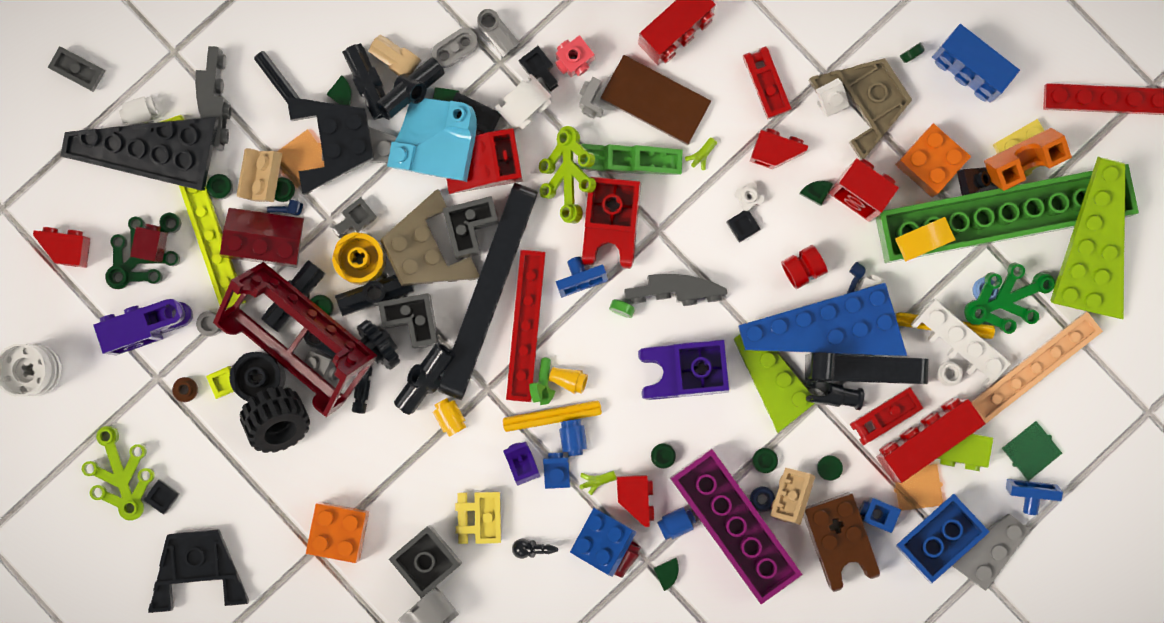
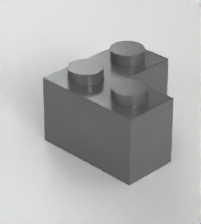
[443,196,499,260]
[378,293,439,349]

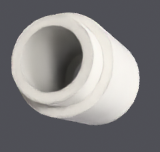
[118,96,158,126]

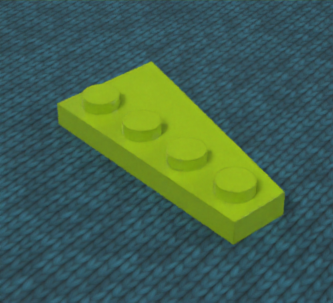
[733,334,815,433]

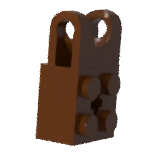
[803,492,880,593]

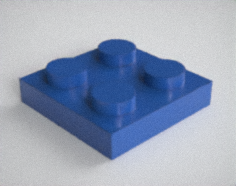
[570,508,637,577]

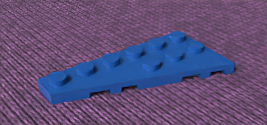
[738,283,907,356]

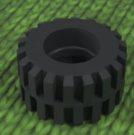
[239,386,310,453]

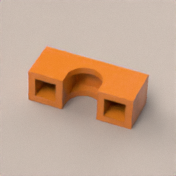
[984,128,1072,191]

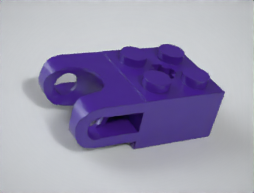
[93,299,193,356]
[638,340,729,400]

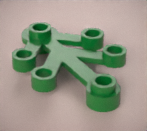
[964,262,1055,334]

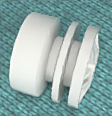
[0,344,61,397]

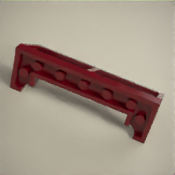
[213,262,377,417]

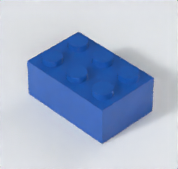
[932,23,1020,103]
[896,494,990,585]

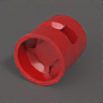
[781,245,828,290]

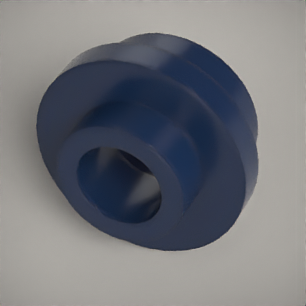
[750,486,775,512]

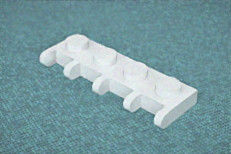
[911,298,1011,389]

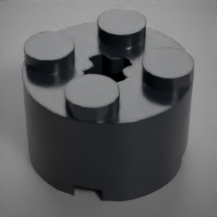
[229,352,286,402]

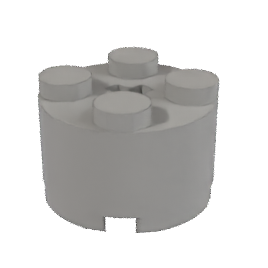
[398,587,459,623]

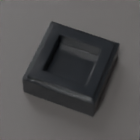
[726,211,761,243]
[144,479,180,515]

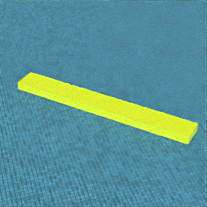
[160,115,246,309]

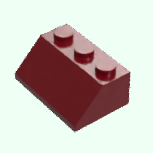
[220,208,304,268]

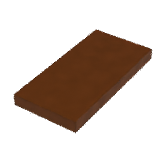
[600,55,711,146]

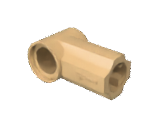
[368,34,421,76]

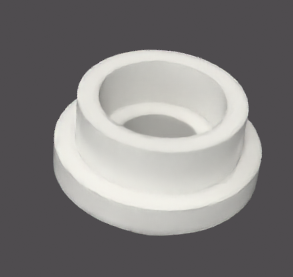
[937,361,963,387]

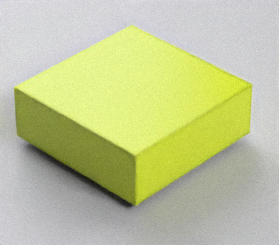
[206,366,234,399]

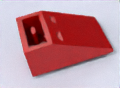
[446,128,523,194]

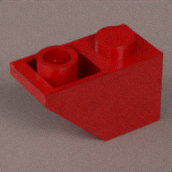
[749,128,808,170]
[33,227,91,268]
[616,475,654,527]

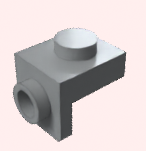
[579,76,604,119]
[304,350,340,388]

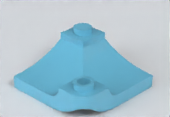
[387,98,477,182]

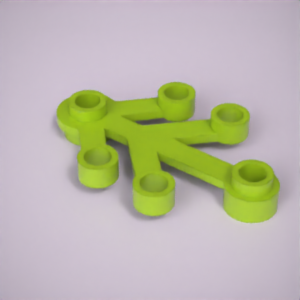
[539,126,596,224]
[81,426,155,521]

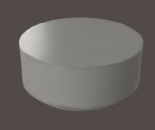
[196,311,221,337]

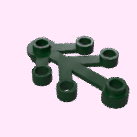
[105,212,182,290]

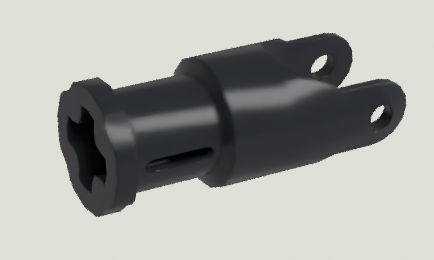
[806,380,865,411]

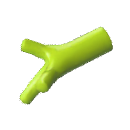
[685,137,717,170]
[579,471,617,495]

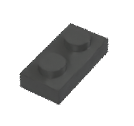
[47,46,105,92]

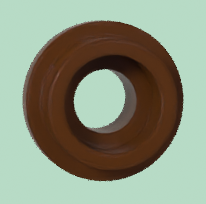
[172,377,198,402]

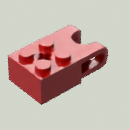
[582,177,642,269]

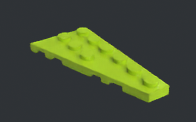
[1050,156,1125,320]

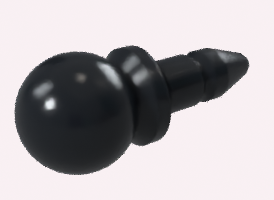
[512,539,558,559]

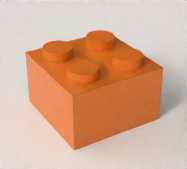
[895,123,971,198]
[306,502,370,563]

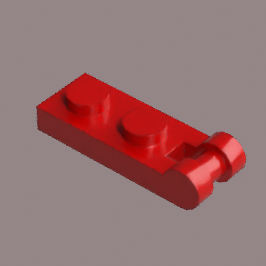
[742,46,792,120]
[849,387,924,445]

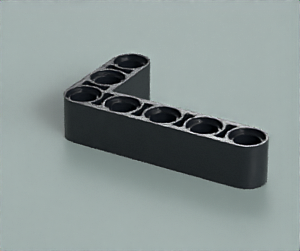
[805,352,929,384]

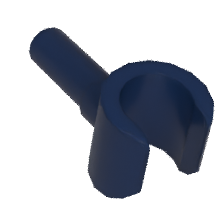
[267,199,303,216]
[846,262,866,294]

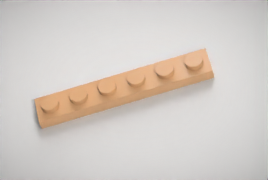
[971,312,1103,423]

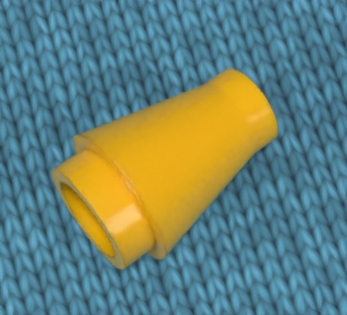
[549,367,588,394]

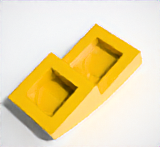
[895,217,955,262]

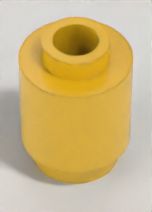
[432,398,466,437]

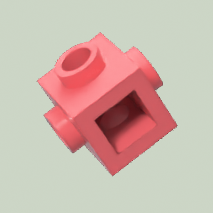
[555,35,595,77]

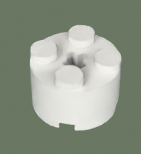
[495,74,552,131]

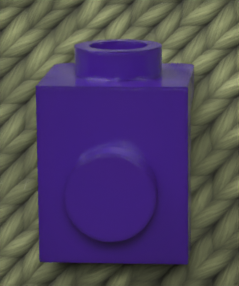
[503,442,541,486]

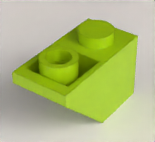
[937,434,994,472]

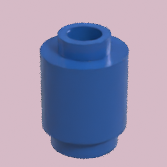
[559,419,588,457]
[657,507,696,540]

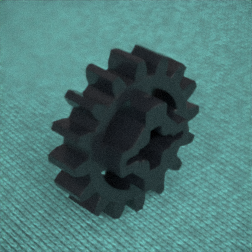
[356,319,401,370]

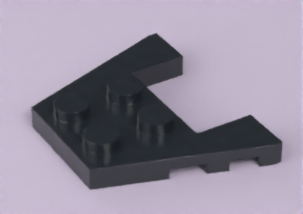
[287,97,374,195]
[148,529,249,613]

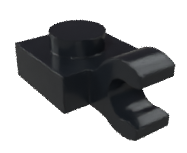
[518,45,559,92]

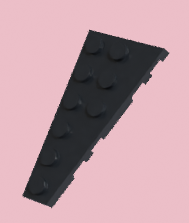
[60,116,220,191]

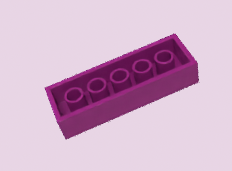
[670,448,803,605]

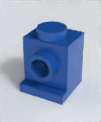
[859,497,901,533]

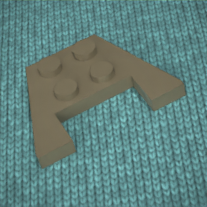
[808,58,912,160]
[380,189,480,286]

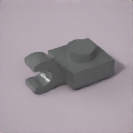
[332,197,377,239]

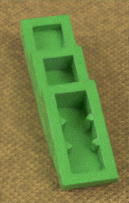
[578,143,683,175]

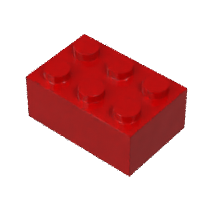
[638,0,716,66]
[828,158,899,222]

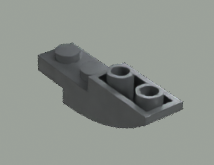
[195,46,232,150]
[624,274,728,306]

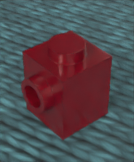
[130,224,168,263]

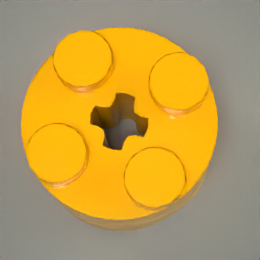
[332,232,386,285]

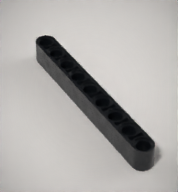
[438,183,538,401]

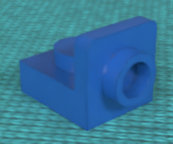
[543,452,570,489]

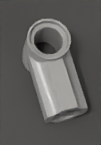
[477,8,521,58]

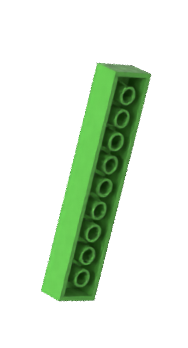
[875,164,1139,264]

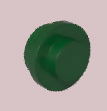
[274,177,295,202]
[651,443,676,469]

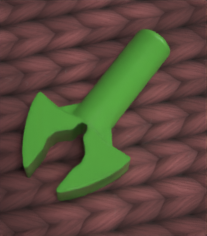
[529,357,556,406]

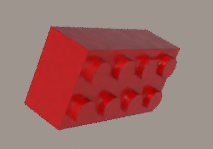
[876,398,986,483]

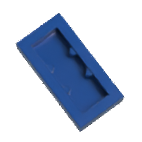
[555,257,608,298]
[1006,479,1063,515]

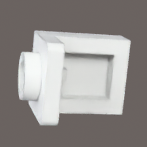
[816,78,850,117]

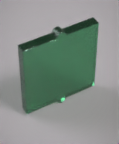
[1001,421,1063,481]

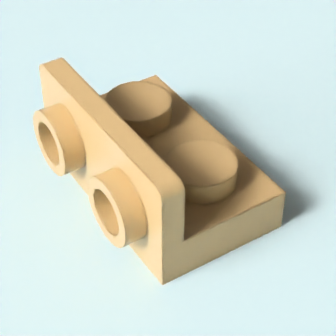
[237,148,282,202]
[770,467,816,525]

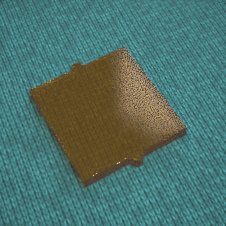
[277,129,324,188]
[893,464,943,511]

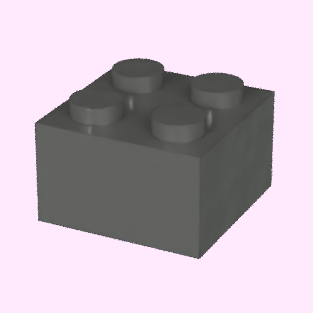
[388,524,462,598]

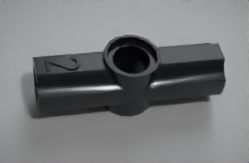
[342,43,386,120]
[375,57,445,120]
[261,260,326,332]
[335,274,414,317]
[394,343,455,415]

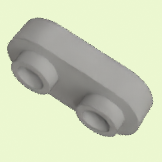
[432,28,478,68]

